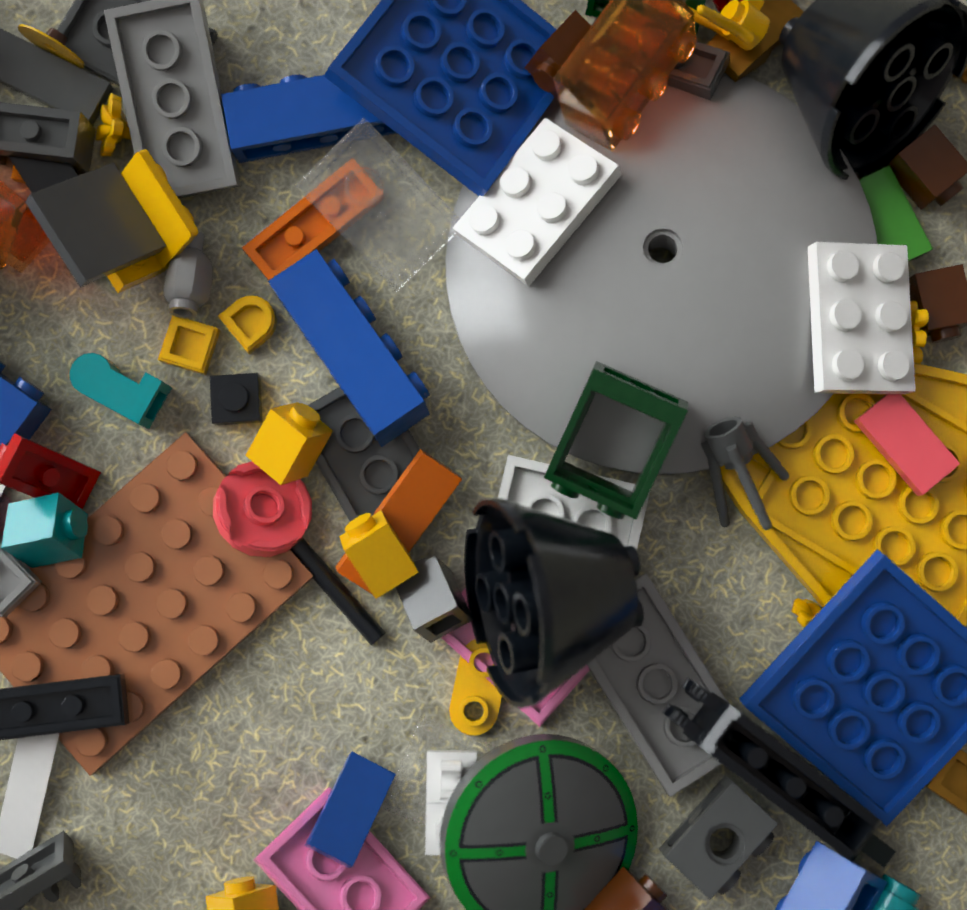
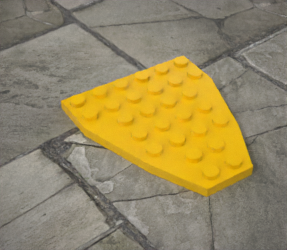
[720,363,967,626]

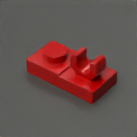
[0,433,101,509]

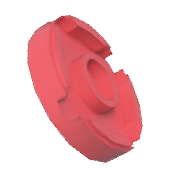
[213,461,312,557]

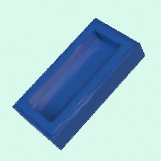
[305,752,396,868]

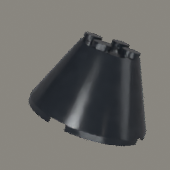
[779,0,967,180]
[464,498,644,708]

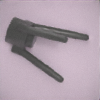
[701,417,789,530]

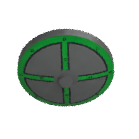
[440,734,638,910]

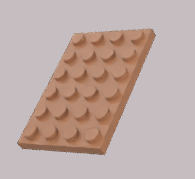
[0,432,313,776]

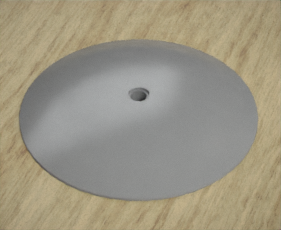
[445,66,877,475]

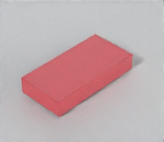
[854,394,960,496]

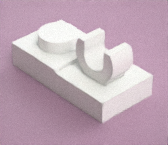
[425,750,477,855]

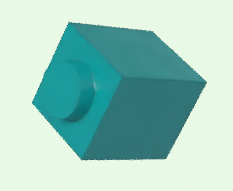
[1,492,88,568]

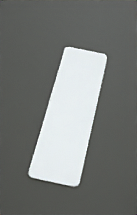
[0,733,59,859]

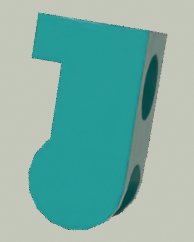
[70,353,172,429]

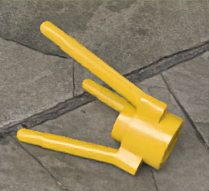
[652,0,770,51]

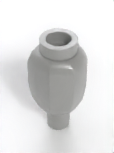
[163,231,213,319]

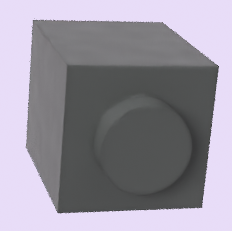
[396,556,473,643]

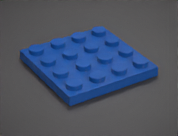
[324,0,557,196]
[739,549,967,827]

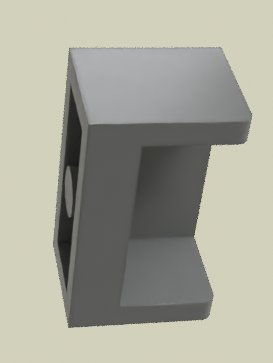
[0,102,96,174]

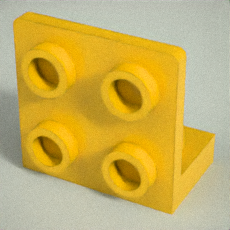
[107,149,199,293]

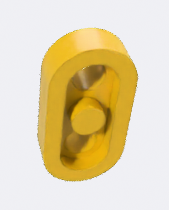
[449,639,502,735]

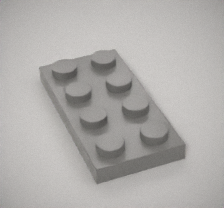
[104,0,241,199]
[587,573,727,797]

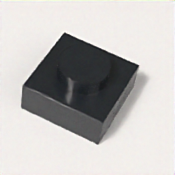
[210,373,263,425]

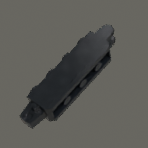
[662,677,896,867]

